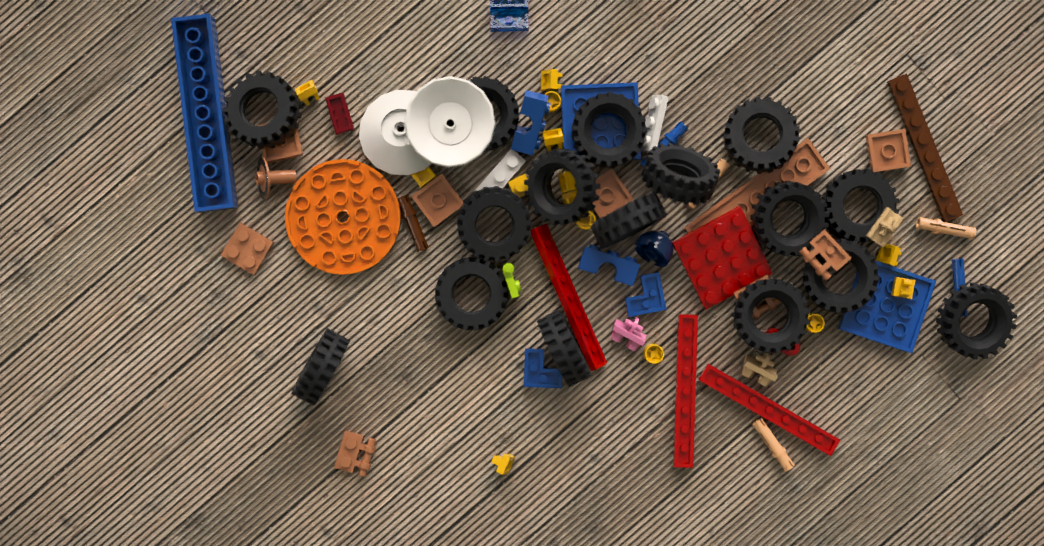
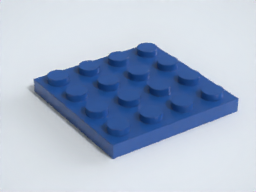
[561,82,641,162]
[838,261,936,353]

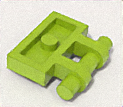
[503,263,522,298]

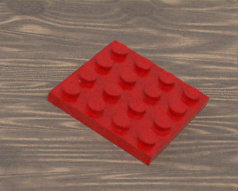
[672,206,773,310]

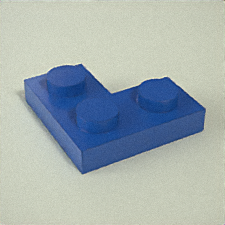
[625,272,667,317]
[523,348,562,389]

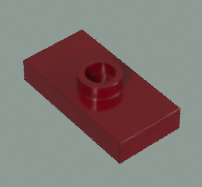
[325,92,355,135]

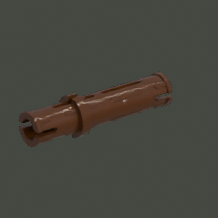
[397,194,429,252]

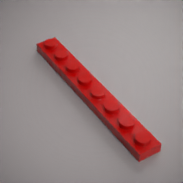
[530,223,607,371]
[673,314,698,468]
[698,363,840,456]

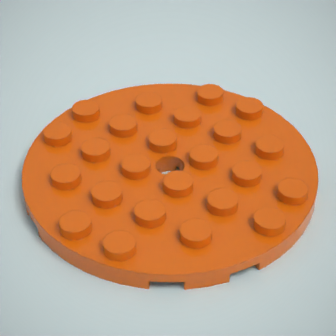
[285,159,401,275]

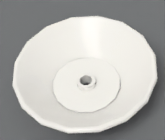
[404,77,495,167]
[359,90,432,175]

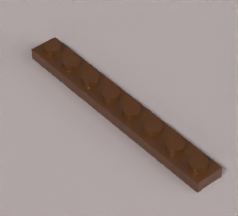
[887,73,963,222]

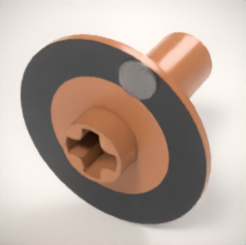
[255,157,296,199]

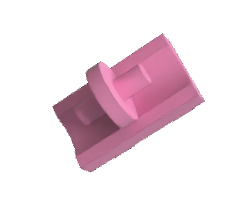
[611,317,647,351]

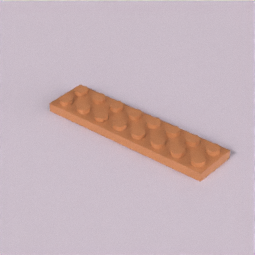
[683,138,830,234]

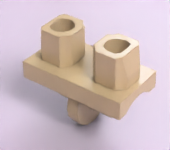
[866,207,904,247]
[742,353,778,387]

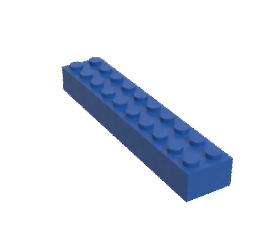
[171,13,238,213]

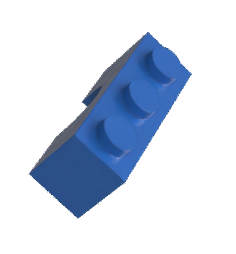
[511,90,551,155]
[577,244,640,286]

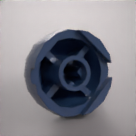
[635,230,674,267]

